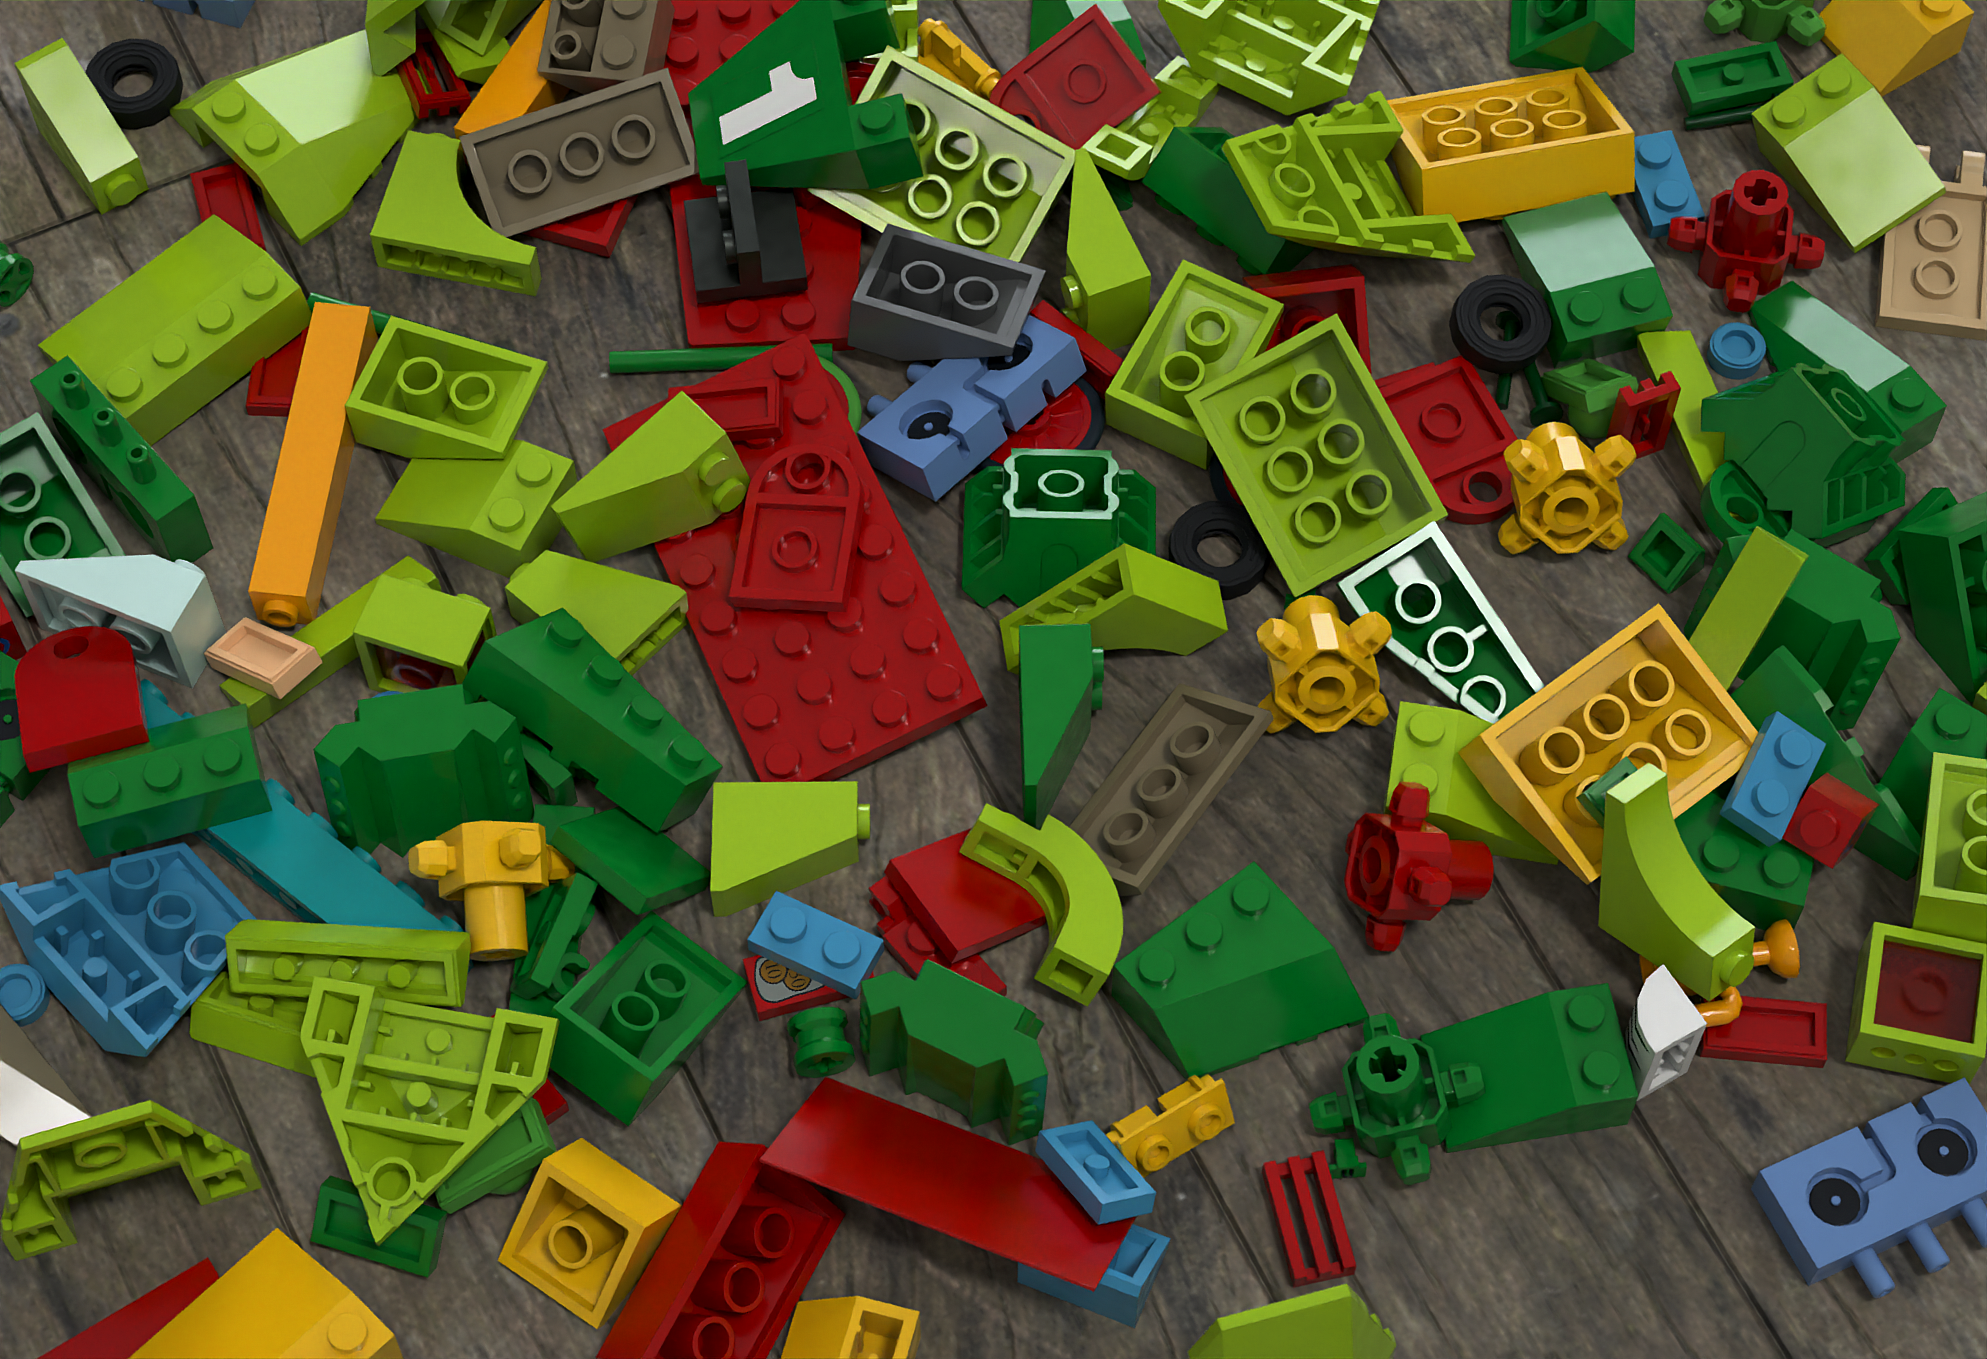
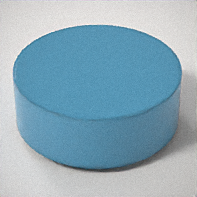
[1707,322,1766,379]
[0,964,50,1027]

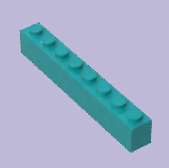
[140,679,474,1007]

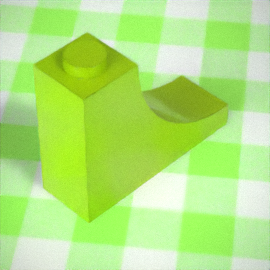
[370,130,542,296]
[999,543,1228,675]
[1598,762,1755,1002]

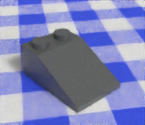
[847,224,1046,361]

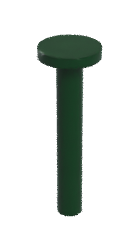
[1683,92,1780,131]
[1495,311,1521,410]
[1523,361,1563,427]

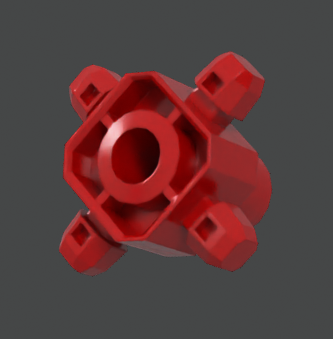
[1666,170,1825,313]
[1344,781,1494,952]

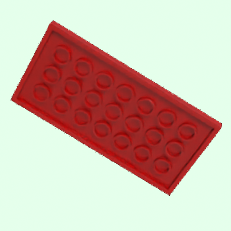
[602,332,988,782]

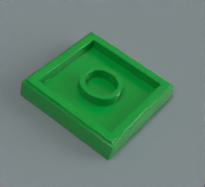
[550,806,711,915]

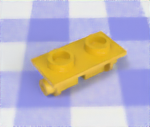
[917,18,1001,102]
[1105,1074,1235,1178]

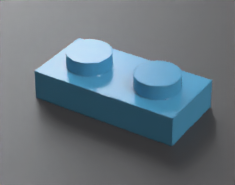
[1632,130,1705,239]
[1719,711,1826,847]
[747,891,884,999]
[1035,1120,1156,1225]

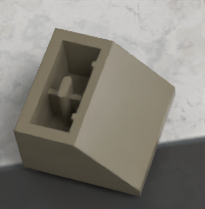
[537,0,675,95]

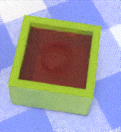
[352,574,497,703]
[1845,921,1987,1084]

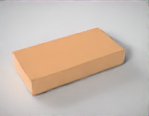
[203,617,323,699]

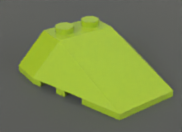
[169,29,429,246]
[0,1100,262,1261]
[1188,1284,1397,1359]

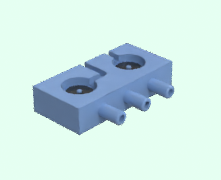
[857,315,1087,502]
[1751,1078,1987,1298]

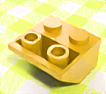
[781,1296,921,1359]

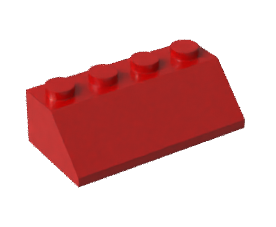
[595,1142,845,1359]

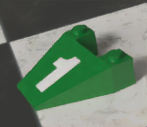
[688,0,923,190]

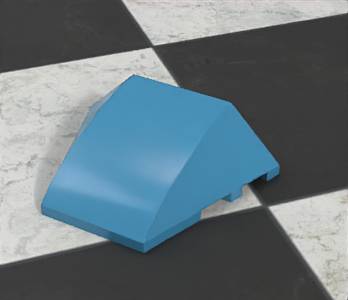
[0,842,257,1057]

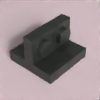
[684,160,808,303]

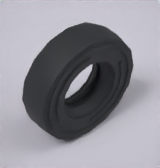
[86,38,183,129]
[1449,274,1552,374]
[1168,501,1271,600]

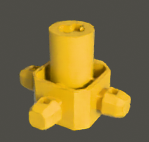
[1498,422,1637,555]
[1256,595,1392,734]
[408,821,575,961]

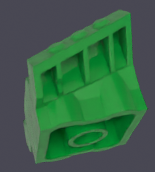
[1701,363,1906,539]
[962,448,1156,608]
[1683,529,1901,731]
[313,684,534,858]
[859,959,1048,1146]

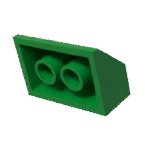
[1509,0,1635,73]
[1142,127,1316,275]
[67,703,273,858]

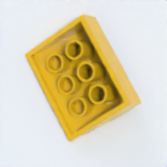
[1387,67,1635,224]
[1458,603,1758,885]
[128,1228,404,1359]

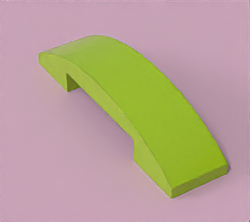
[1081,55,1222,181]

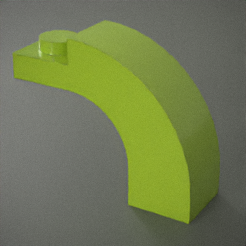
[959,803,1123,1007]

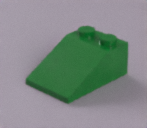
[1502,192,1673,369]
[0,412,126,619]
[1018,624,1104,830]
[548,911,748,1127]
[1420,983,1638,1153]

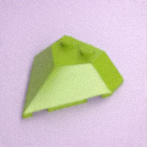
[299,976,560,1246]

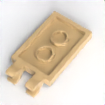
[1875,145,1987,341]

